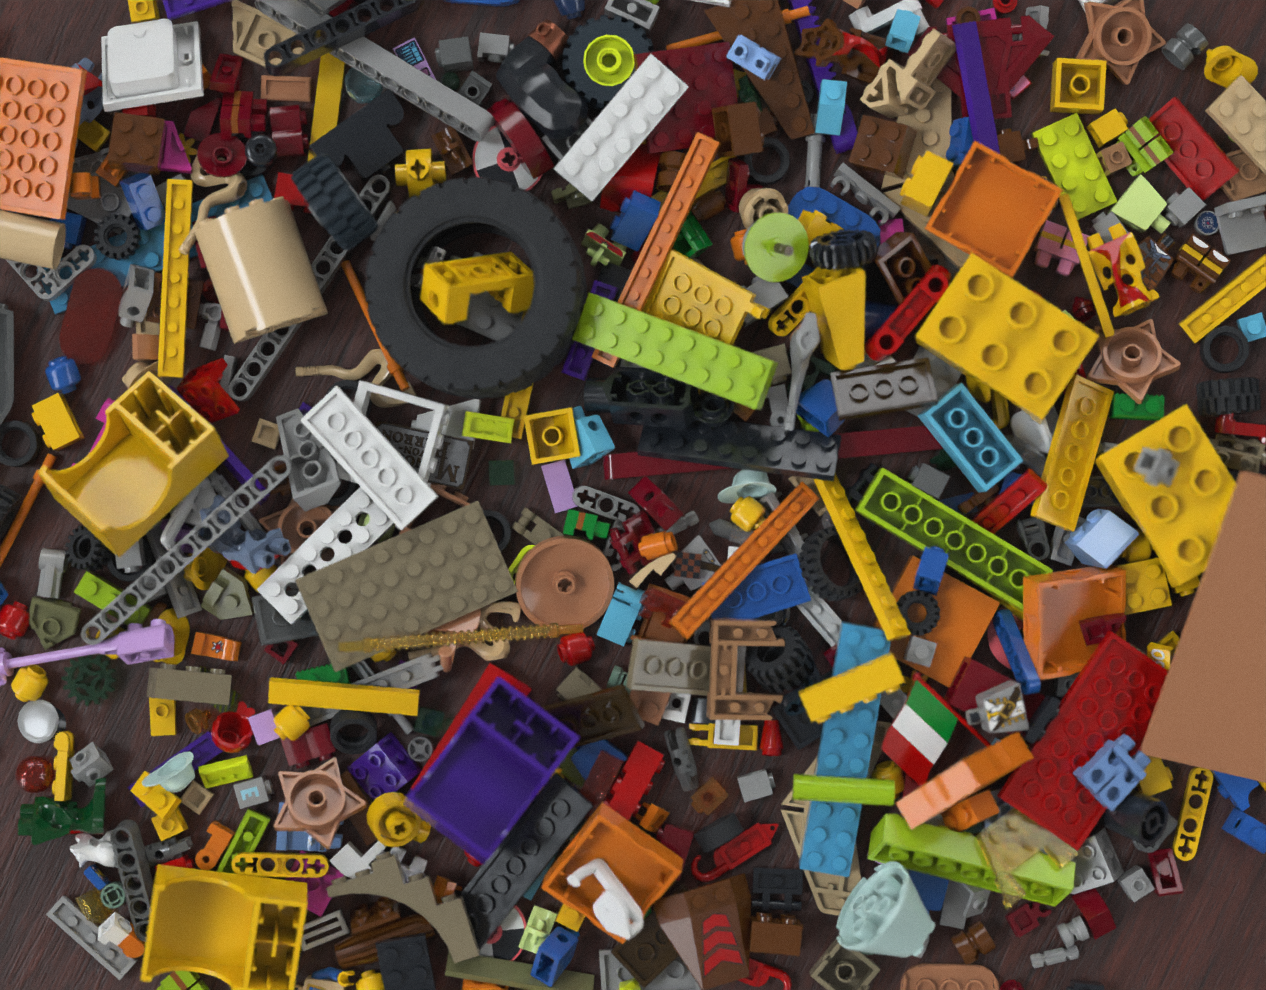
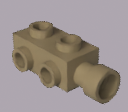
[1209,434,1266,474]

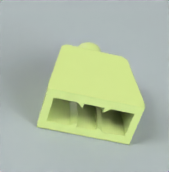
[1107,175,1171,234]

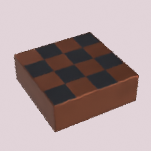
[674,552,702,579]

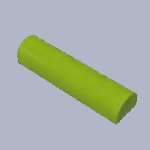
[792,774,895,806]
[216,808,270,874]

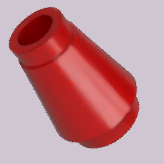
[759,720,784,756]

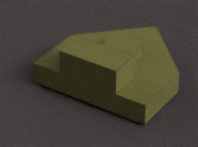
[551,183,592,210]
[201,566,254,620]
[29,596,82,650]

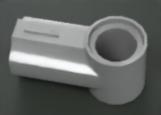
[37,548,69,598]

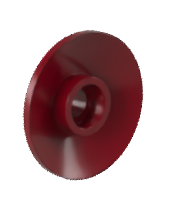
[197,133,247,178]

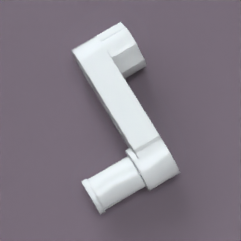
[848,0,930,36]

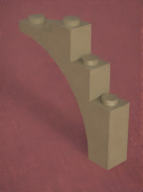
[326,851,480,963]

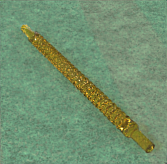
[338,622,583,653]

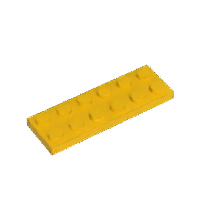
[1030,375,1114,532]

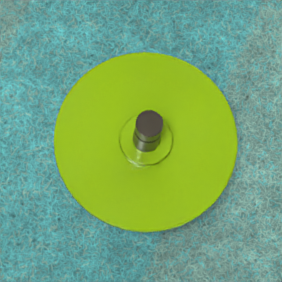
[742,212,809,282]

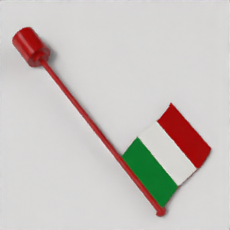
[881,672,1015,787]

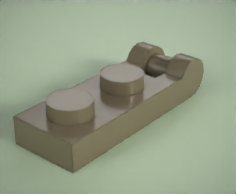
[511,507,565,545]

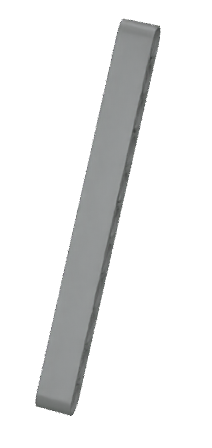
[254,0,495,142]
[228,175,392,402]
[81,455,293,645]

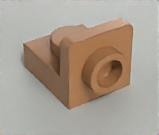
[1096,142,1132,177]

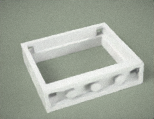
[336,381,450,487]

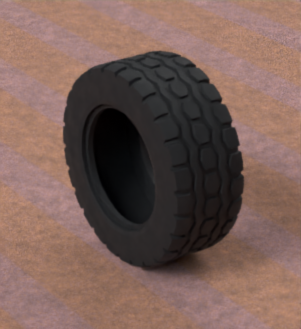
[365,177,587,399]

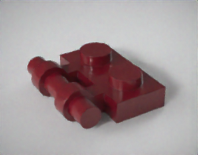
[608,511,658,574]

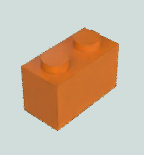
[940,789,1000,832]

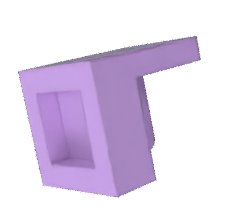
[248,708,280,745]

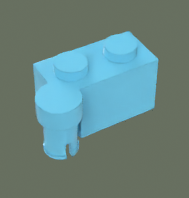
[597,582,647,647]

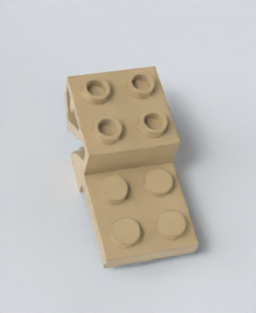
[860,29,956,118]

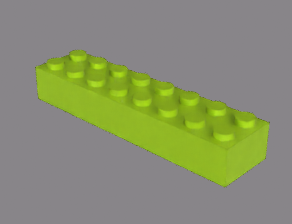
[572,293,778,410]
[854,468,1053,612]
[867,813,1076,907]

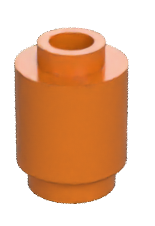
[638,531,677,560]

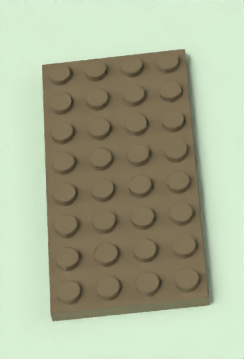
[295,501,518,672]

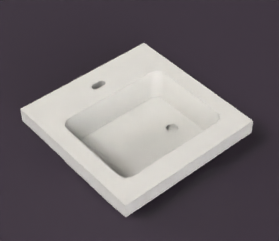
[101,19,204,112]

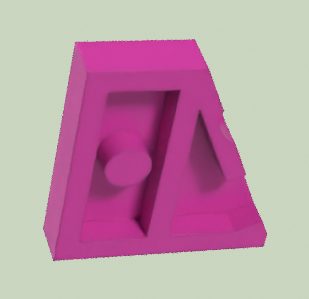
[161,121,192,174]

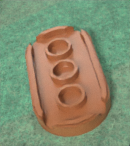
[900,963,999,990]

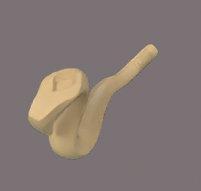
[178,157,247,255]
[296,349,416,408]
[408,601,522,661]

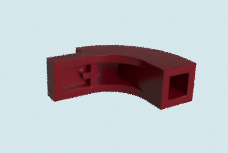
[486,98,554,179]

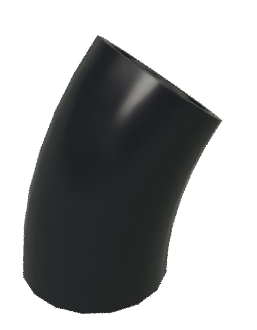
[1099,789,1168,846]

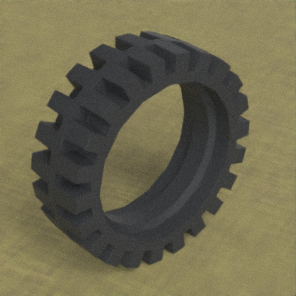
[799,526,863,601]

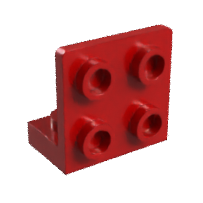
[176,358,240,424]

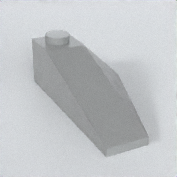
[276,408,341,512]

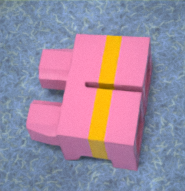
[1034,220,1089,276]

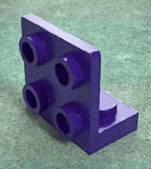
[347,732,422,801]

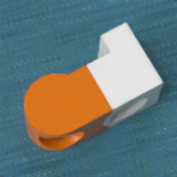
[98,912,145,958]

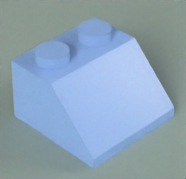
[1065,509,1139,569]

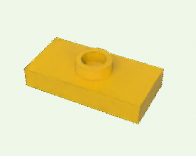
[149,697,177,736]

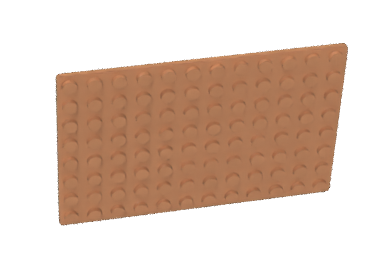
[1141,471,1266,783]

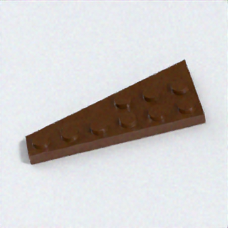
[704,0,815,140]

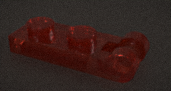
[580,750,624,820]

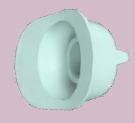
[718,469,777,503]
[142,751,195,793]

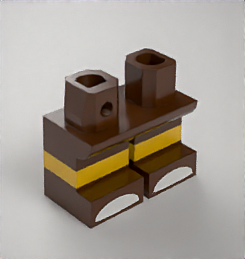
[1170,234,1231,294]

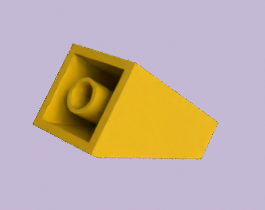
[802,267,865,371]

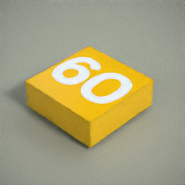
[1147,642,1174,671]

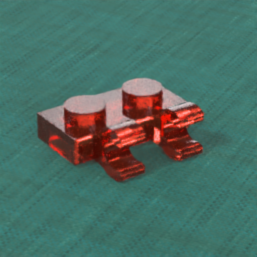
[639,587,687,629]

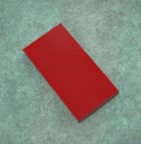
[1148,96,1239,201]

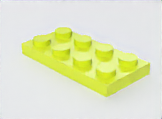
[1031,113,1117,220]

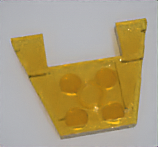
[976,808,1079,909]

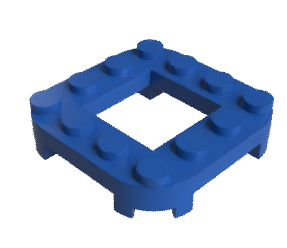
[785,187,881,288]

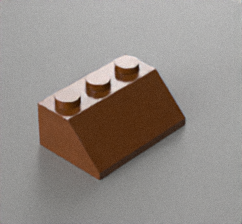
[875,232,931,305]

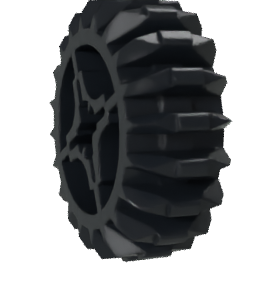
[810,229,877,270]

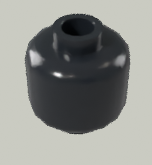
[245,134,278,168]

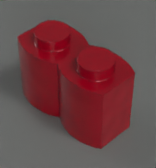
[270,105,310,158]
[280,722,338,769]

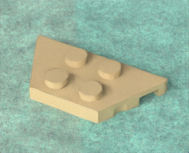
[232,0,304,68]

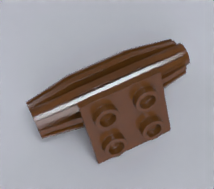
[334,896,436,969]

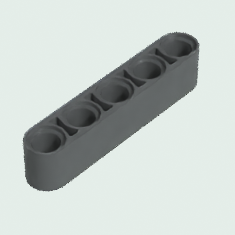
[110,820,154,942]

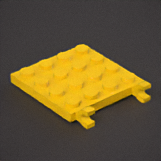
[642,250,770,345]

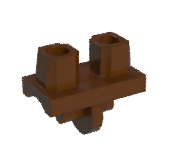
[431,126,474,176]

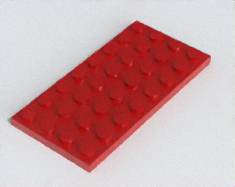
[997,630,1168,851]

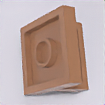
[629,690,672,726]

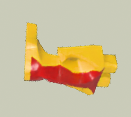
[1087,223,1160,318]

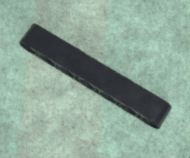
[264,0,420,76]

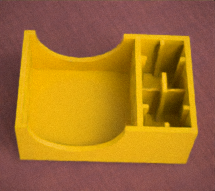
[915,253,1099,425]
[38,371,229,558]
[1094,405,1236,588]
[141,865,307,990]

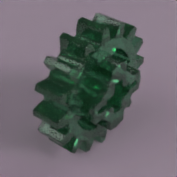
[61,654,117,706]

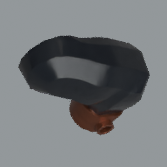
[496,19,588,140]

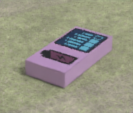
[393,37,436,80]

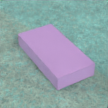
[541,459,578,513]

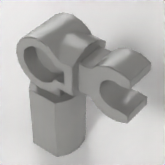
[198,302,221,351]

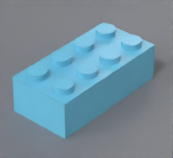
[917,383,1023,493]

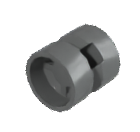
[1161,23,1209,70]

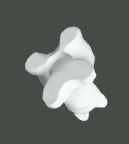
[70,830,118,868]

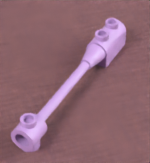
[0,619,174,686]

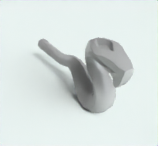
[784,312,820,431]

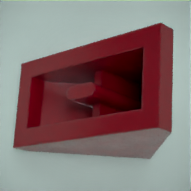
[1071,888,1117,939]

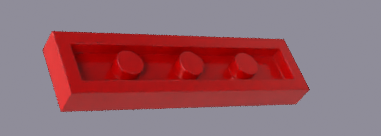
[970,469,1048,534]

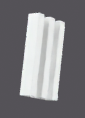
[301,909,350,951]

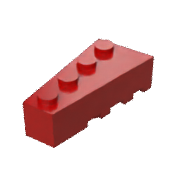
[603,740,666,821]

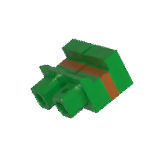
[562,509,610,540]

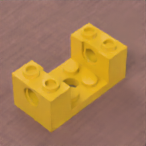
[420,252,534,324]

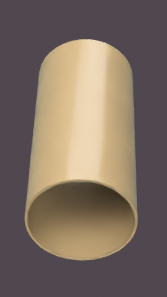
[0,210,66,270]

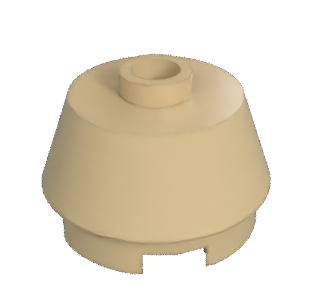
[739,188,788,229]

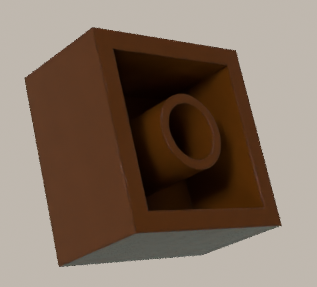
[712,102,764,158]
[107,112,167,175]
[849,115,917,179]
[749,912,802,956]

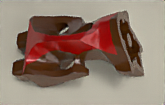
[794,19,894,85]

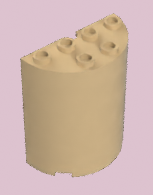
[194,196,328,344]

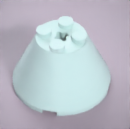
[836,861,935,957]

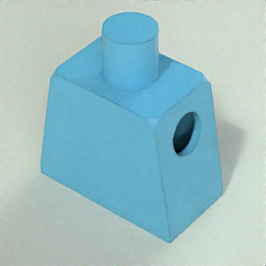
[569,406,615,469]

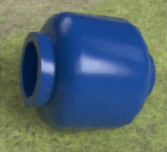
[45,356,81,394]

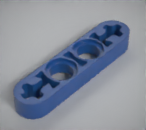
[992,609,1040,695]

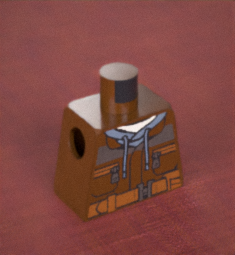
[1126,233,1175,291]

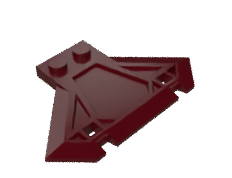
[907,15,1054,119]

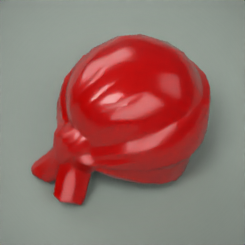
[211,701,255,753]

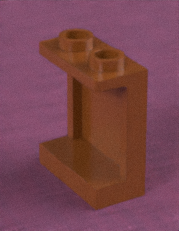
[630,583,690,643]

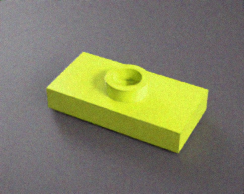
[462,411,514,443]
[198,755,253,788]

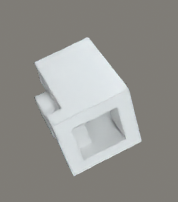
[662,693,691,723]

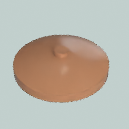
[515,536,614,633]

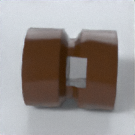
[656,151,687,193]
[950,920,996,966]

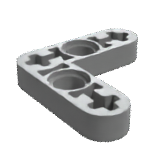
[6,245,97,301]
[572,485,640,571]

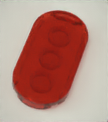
[59,268,123,364]

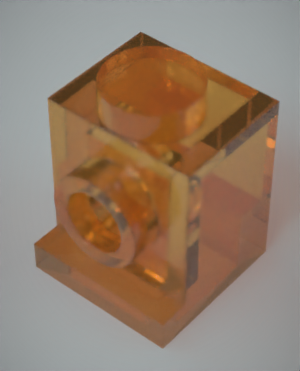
[690,776,729,815]

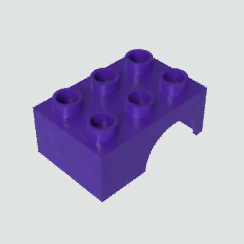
[404,676,579,865]

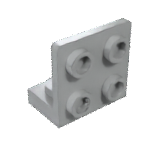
[1214,194,1266,255]
[1053,827,1124,895]

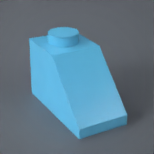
[815,79,847,136]

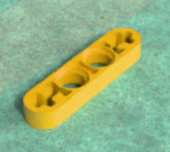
[768,267,822,336]
[1172,767,1213,861]
[231,852,329,878]

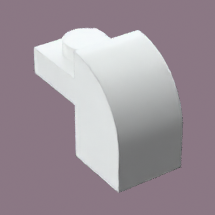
[330,841,387,878]

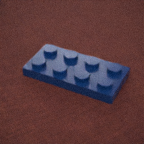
[702,553,811,619]

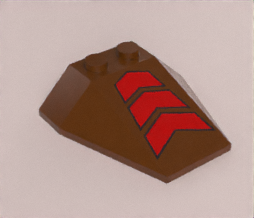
[653,873,751,990]

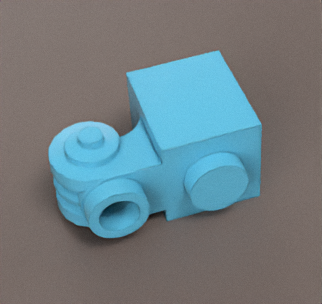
[885,9,921,53]

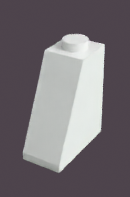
[411,399,481,449]

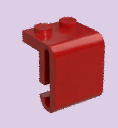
[600,144,661,212]

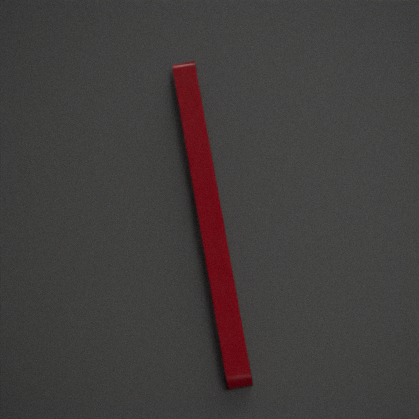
[602,426,943,480]

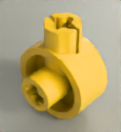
[395,148,446,198]
[367,792,431,847]

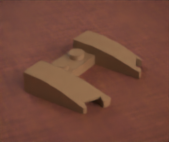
[706,618,785,720]

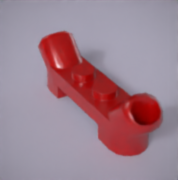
[864,265,952,362]

